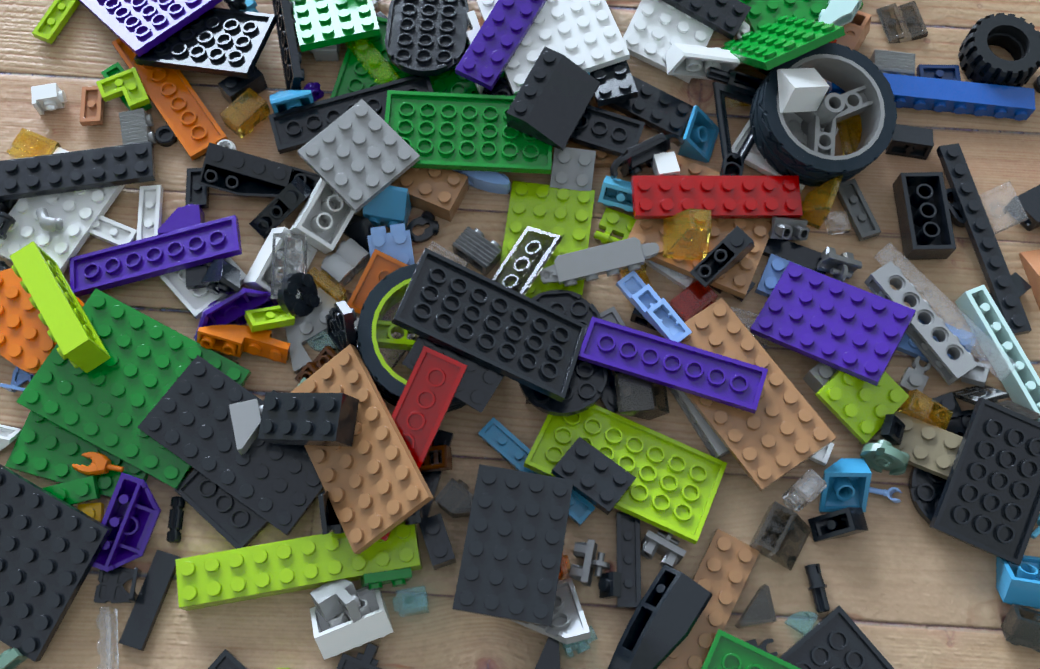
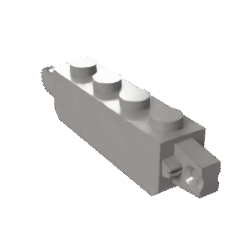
[540,237,660,287]

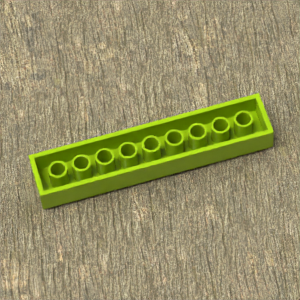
[175,521,422,611]

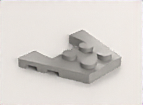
[285,287,359,374]

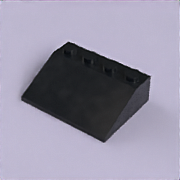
[506,47,600,151]

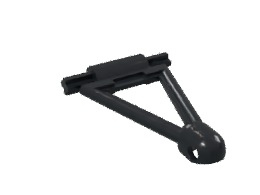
[706,66,763,176]

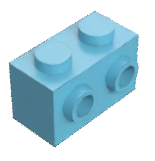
[598,175,633,212]

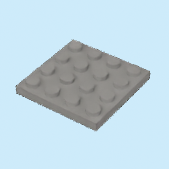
[297,99,420,213]

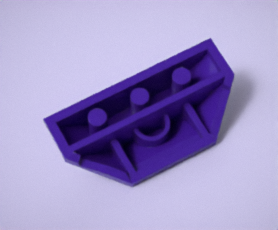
[194,287,278,342]
[92,472,161,572]

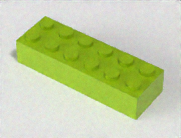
[9,241,111,373]

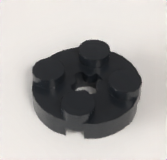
[277,272,320,317]

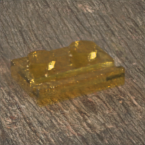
[837,115,862,155]
[7,128,61,159]

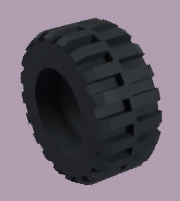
[958,13,1040,87]

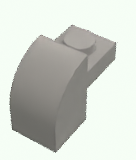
[310,579,362,623]

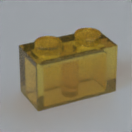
[220,87,271,139]

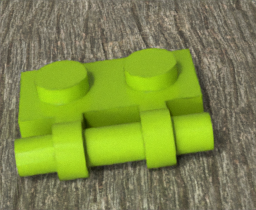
[594,207,637,244]

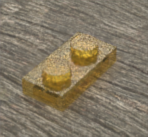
[308,267,348,302]

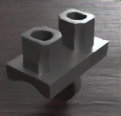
[768,216,810,241]
[816,247,863,282]
[641,530,686,568]
[569,539,610,587]

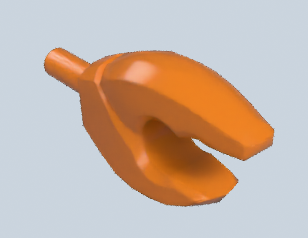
[72,452,124,476]

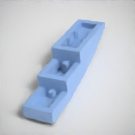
[616,270,692,342]

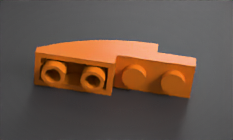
[197,325,291,364]

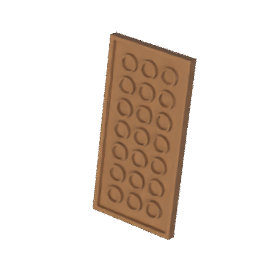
[662,298,837,491]
[290,344,434,554]

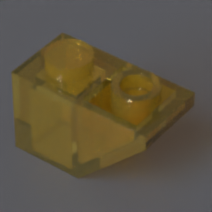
[897,389,953,430]

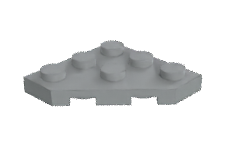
[511,578,591,644]

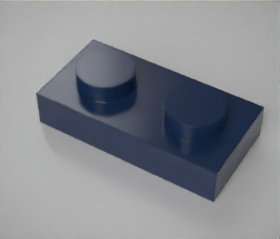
[916,64,961,81]

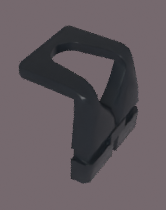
[94,566,142,603]

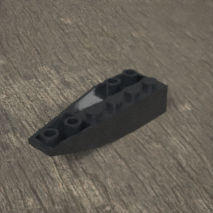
[198,143,320,198]
[608,564,712,669]

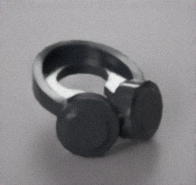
[406,211,439,243]

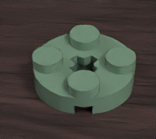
[860,440,910,475]

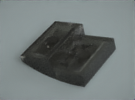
[876,1,928,43]

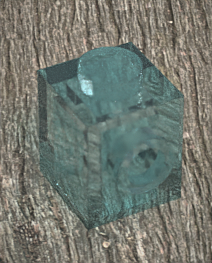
[393,586,429,617]

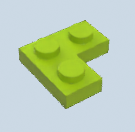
[96,67,151,110]

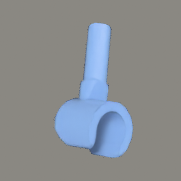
[869,487,902,503]

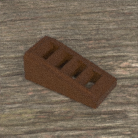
[420,445,452,472]

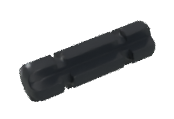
[166,496,185,543]

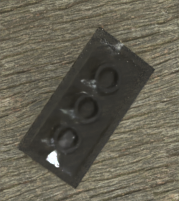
[491,226,562,295]

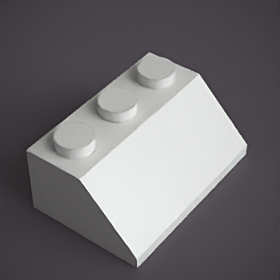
[666,43,740,80]
[243,227,317,301]
[310,587,393,660]

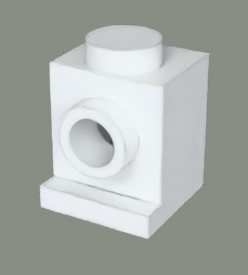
[31,83,67,115]

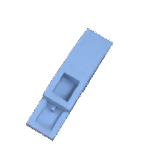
[453,170,511,194]

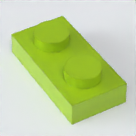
[244,305,295,332]

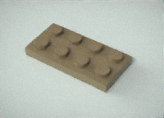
[859,411,963,480]

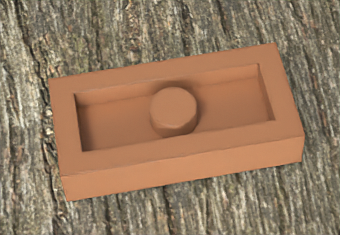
[79,86,104,126]

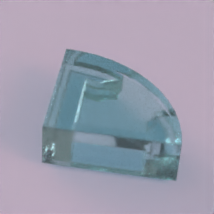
[306,330,337,352]
[784,611,818,635]

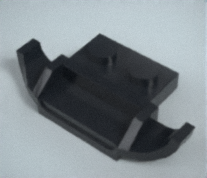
[610,132,684,179]

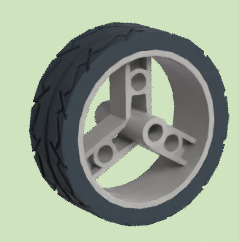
[750,43,897,187]

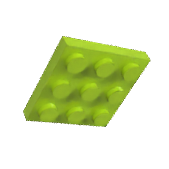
[815,370,909,444]

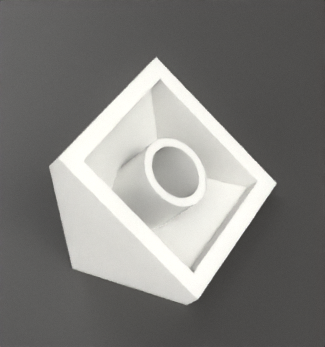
[777,68,830,113]

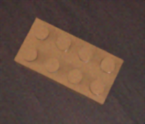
[390,168,469,222]

